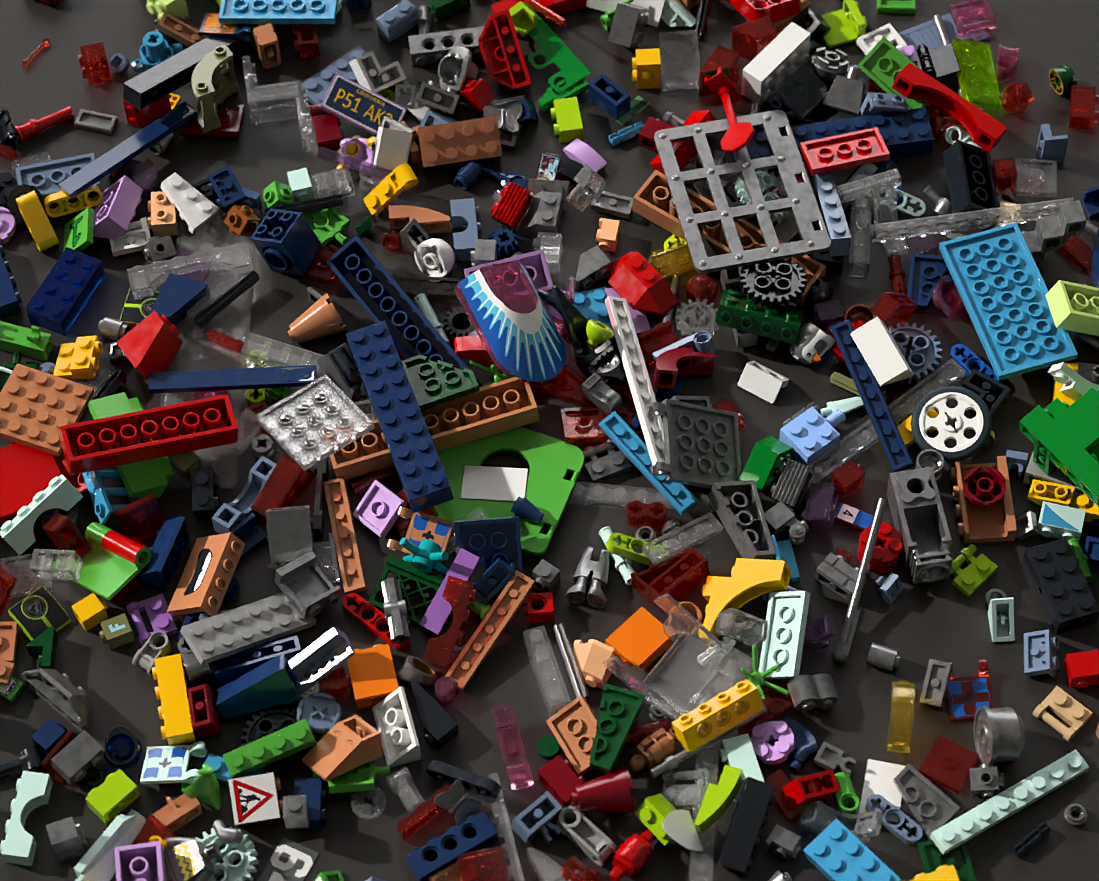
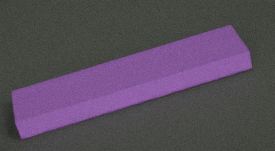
[419,548,481,635]

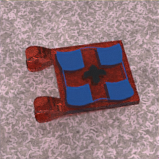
[946,660,994,722]

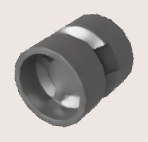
[915,449,944,485]

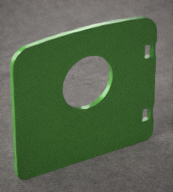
[419,427,584,556]

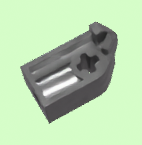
[316,343,362,403]

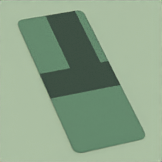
[616,96,649,125]

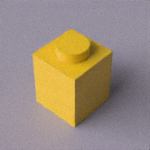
[71,593,108,631]

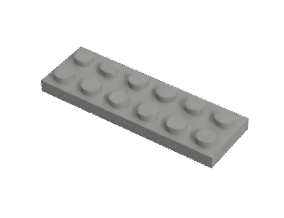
[180,592,317,665]

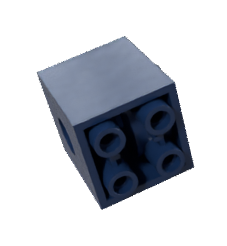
[250,208,322,275]

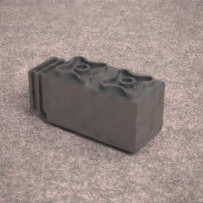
[887,467,953,584]

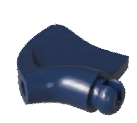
[780,717,818,772]

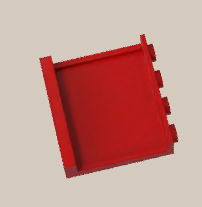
[0,442,61,529]

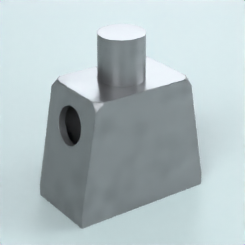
[823,67,865,117]

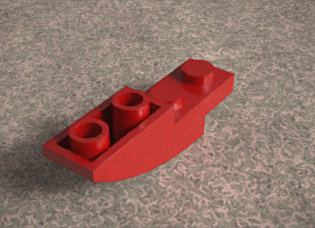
[454,336,502,368]

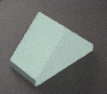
[988,598,1015,642]

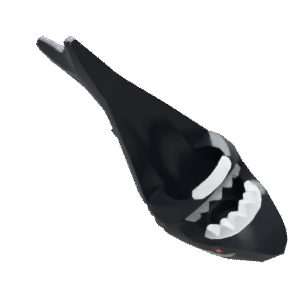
[538,285,628,385]

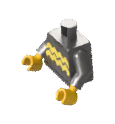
[149,836,221,881]

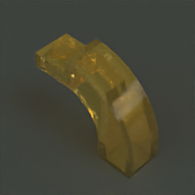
[887,680,915,753]

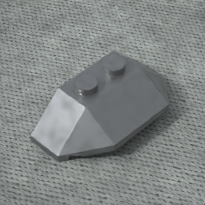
[21,669,89,734]

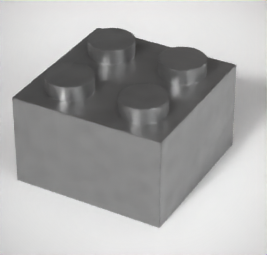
[608,3,649,47]

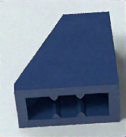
[150,273,210,326]

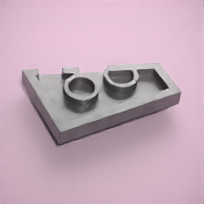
[893,764,960,841]

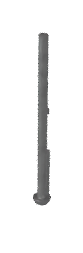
[831,498,887,663]

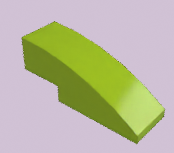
[694,765,745,833]

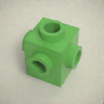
[262,180,293,208]

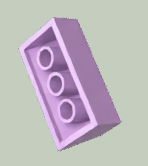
[464,249,553,303]

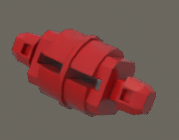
[609,829,655,881]

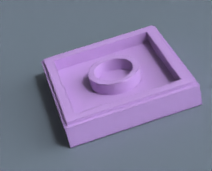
[352,480,407,538]

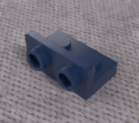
[207,165,247,214]

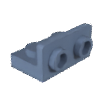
[860,92,909,115]
[1024,629,1060,678]

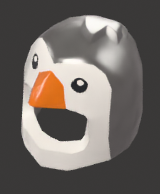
[790,323,835,364]

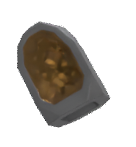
[396,655,436,686]

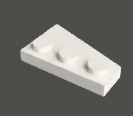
[161,172,220,234]

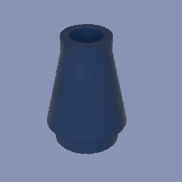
[511,496,545,524]

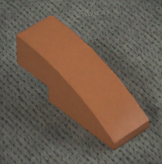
[388,205,451,234]

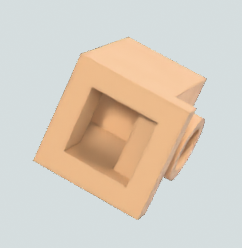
[596,218,620,252]

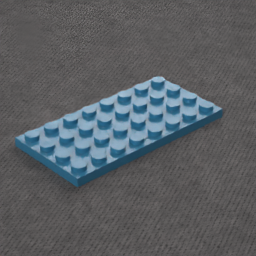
[939,222,1078,380]

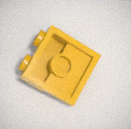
[53,336,103,380]

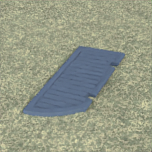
[893,6,989,54]

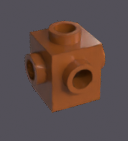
[224,205,261,237]

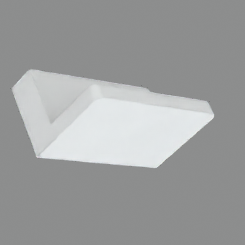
[738,360,789,403]

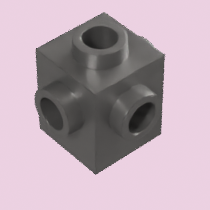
[143,235,177,266]
[970,764,1004,798]

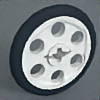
[911,386,992,461]

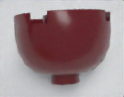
[963,466,1006,510]

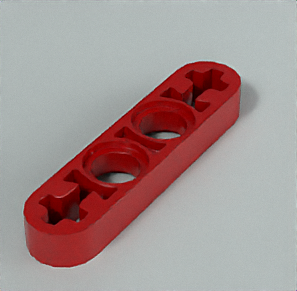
[342,592,411,651]

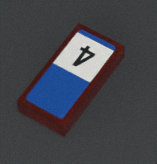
[832,500,874,533]

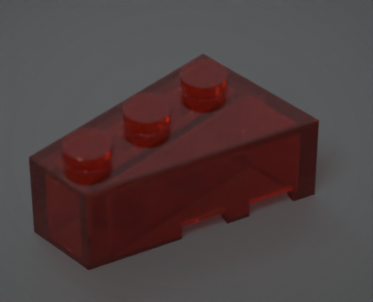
[250,454,315,518]

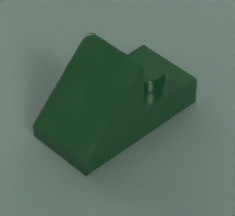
[26,627,58,669]

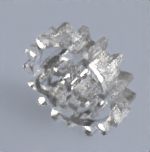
[675,298,719,336]

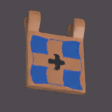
[387,507,454,563]

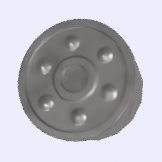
[974,706,1025,765]

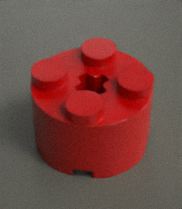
[857,522,903,574]

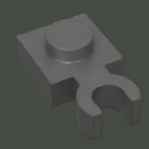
[814,742,857,776]

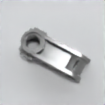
[555,806,618,866]

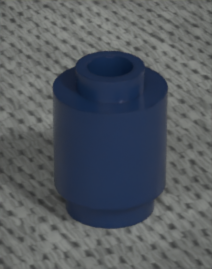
[454,161,483,190]

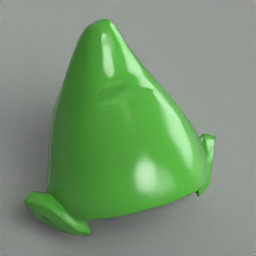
[181,763,222,811]

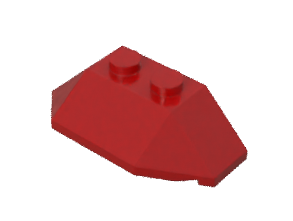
[478,9,532,90]
[608,251,679,316]

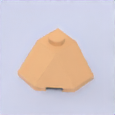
[573,639,615,689]

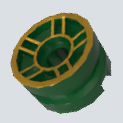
[1049,64,1077,95]

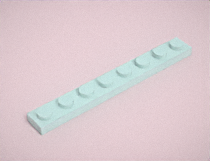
[930,750,1089,855]

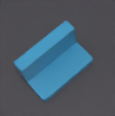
[771,535,800,583]

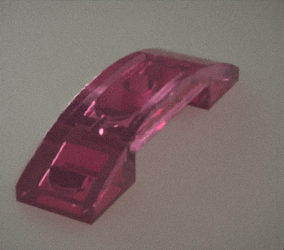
[491,703,534,792]

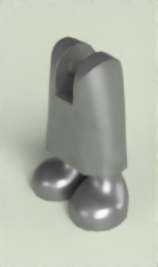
[566,546,609,608]

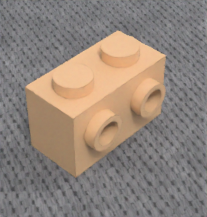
[148,191,178,236]

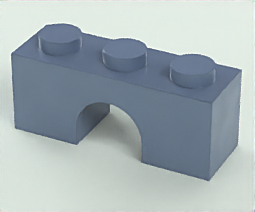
[450,198,481,261]

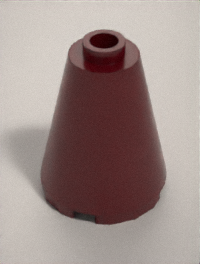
[569,768,635,814]

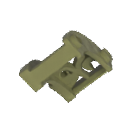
[192,45,239,134]

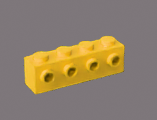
[152,654,196,746]

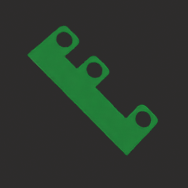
[524,2,591,92]

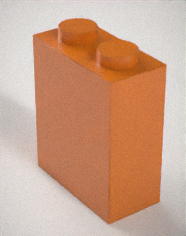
[605,607,674,677]
[347,644,399,709]

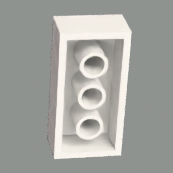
[741,22,811,105]

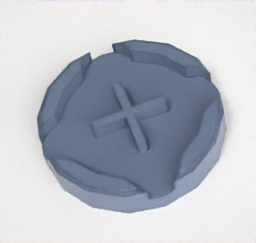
[297,693,341,734]

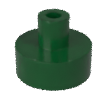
[354,215,375,236]

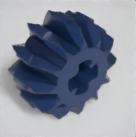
[488,226,521,260]

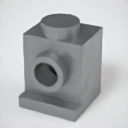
[532,559,561,593]
[765,824,802,860]

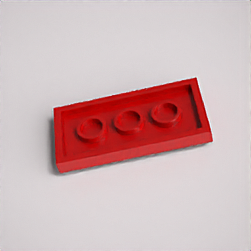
[800,127,890,175]

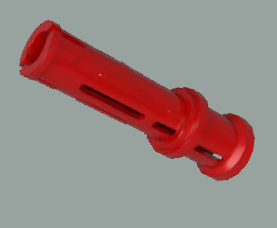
[14,106,74,142]

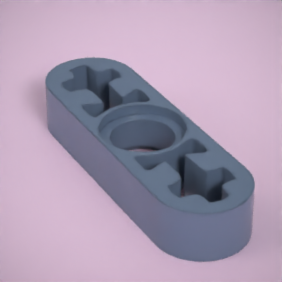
[865,794,923,846]

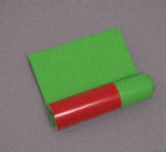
[58,522,152,601]

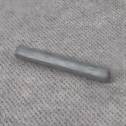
[553,623,589,700]

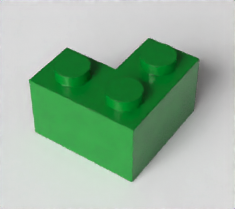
[740,436,793,491]

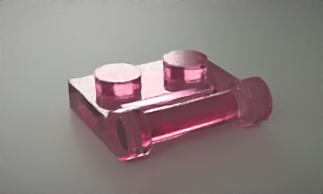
[949,0,997,36]

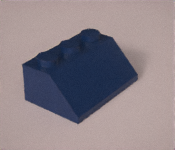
[139,516,191,592]

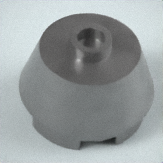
[812,47,850,84]

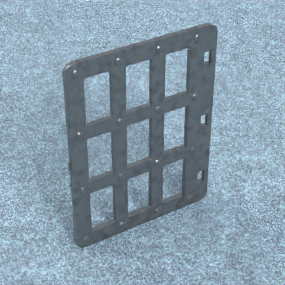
[654,110,831,273]

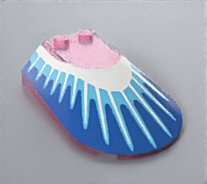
[454,260,566,384]

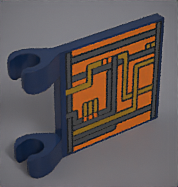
[198,13,256,42]

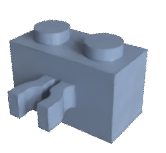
[511,791,563,844]

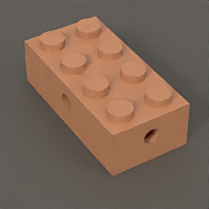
[417,116,502,167]

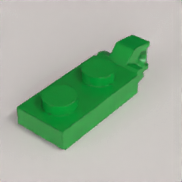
[538,78,589,112]

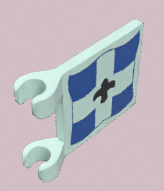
[140,741,207,784]

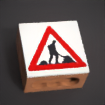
[228,772,283,826]

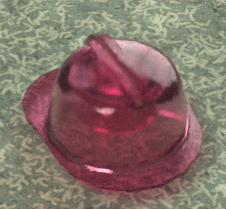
[932,275,967,322]

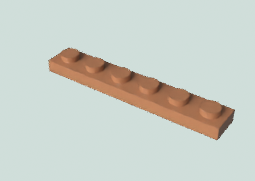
[323,476,367,594]
[444,570,535,691]

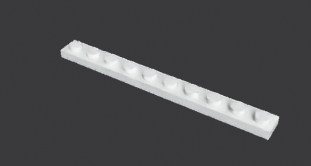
[605,296,665,466]

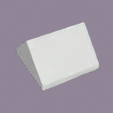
[372,127,413,170]

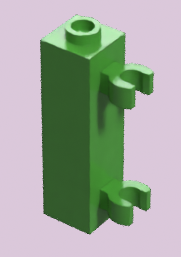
[0,321,54,362]

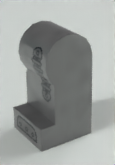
[581,373,622,414]

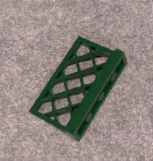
[368,554,469,636]

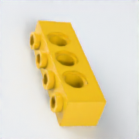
[671,679,765,753]

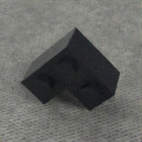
[962,368,1010,422]

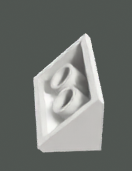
[850,316,914,386]
[372,687,421,767]

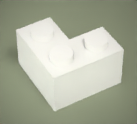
[349,51,406,93]

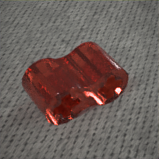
[626,500,667,529]

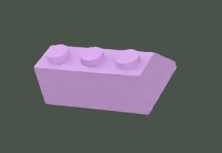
[93,176,143,239]

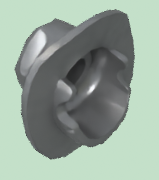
[438,46,478,94]

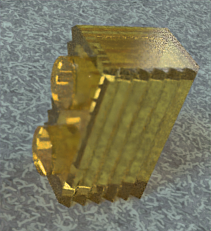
[649,242,695,280]

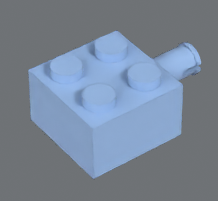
[779,406,846,467]

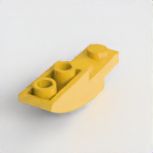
[1027,479,1099,523]

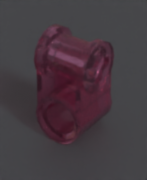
[994,44,1019,82]

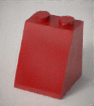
[116,310,183,381]

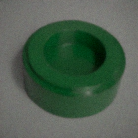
[537,736,560,760]

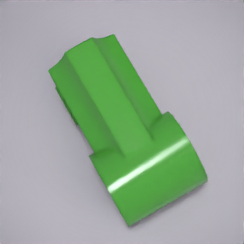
[834,772,860,821]

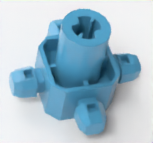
[131,31,184,72]

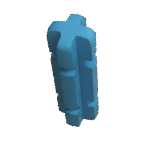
[609,121,644,146]

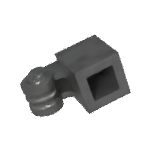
[764,501,809,545]

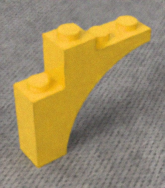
[700,558,792,645]

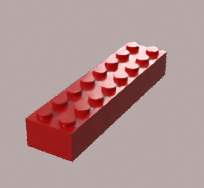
[60,394,238,475]

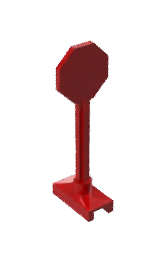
[704,68,755,153]

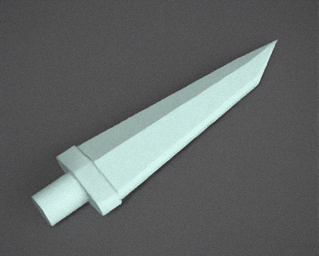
[819,391,887,417]

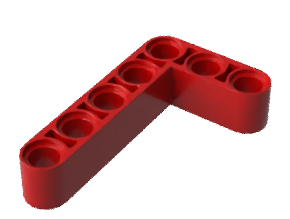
[727,0,801,26]

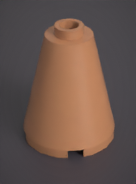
[287,293,347,343]

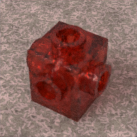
[999,83,1035,114]

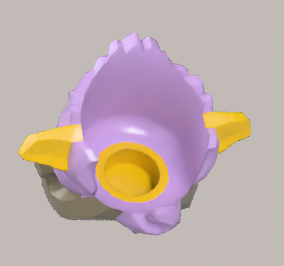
[337,135,376,172]

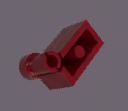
[309,103,345,154]

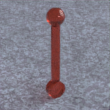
[21,38,50,67]

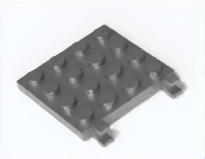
[647,399,742,489]

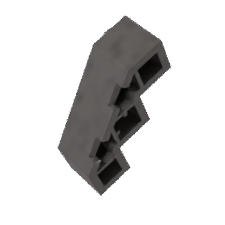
[1021,200,1087,263]

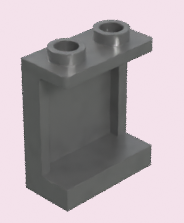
[266,505,314,566]
[274,551,342,619]

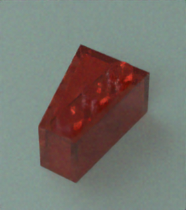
[630,548,710,613]

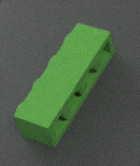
[223,719,317,779]

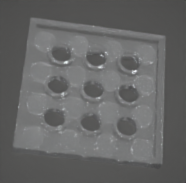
[256,374,374,471]

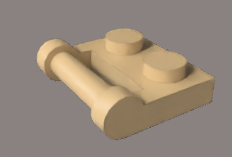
[1032,686,1093,742]

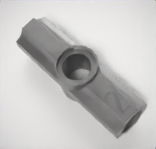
[381,578,410,644]

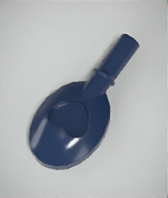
[482,165,529,190]

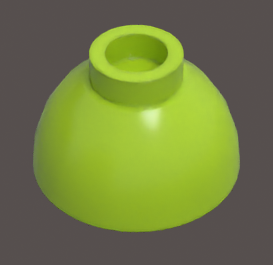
[586,319,614,347]

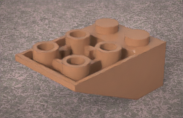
[302,715,383,781]

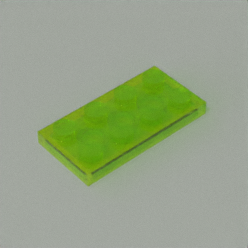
[951,38,1002,110]

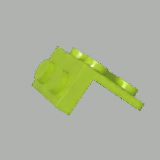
[821,0,867,48]

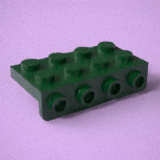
[715,289,803,344]

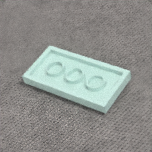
[758,591,810,680]

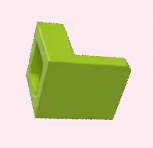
[509,1,537,37]

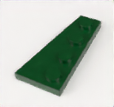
[589,683,646,774]

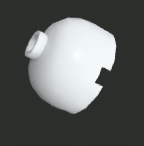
[414,238,455,280]

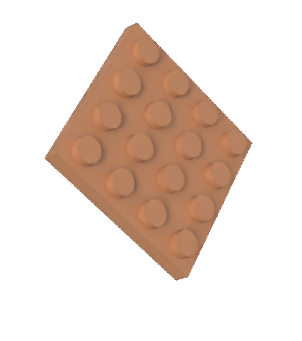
[0,363,94,456]

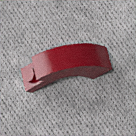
[653,347,715,389]

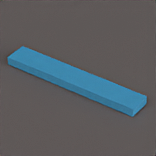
[599,411,698,516]

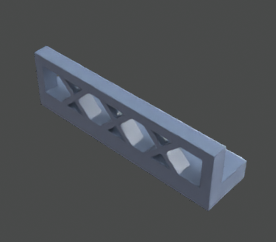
[285,627,355,705]

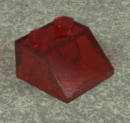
[730,16,777,61]

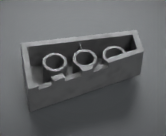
[707,480,776,560]

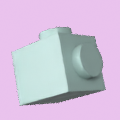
[287,168,314,203]

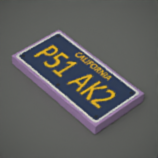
[320,73,407,137]

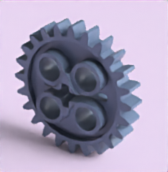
[889,322,942,384]

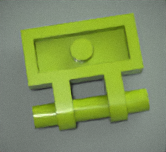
[950,544,998,598]

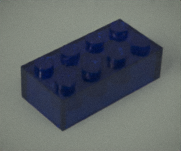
[25,247,105,336]

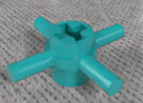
[399,537,449,577]

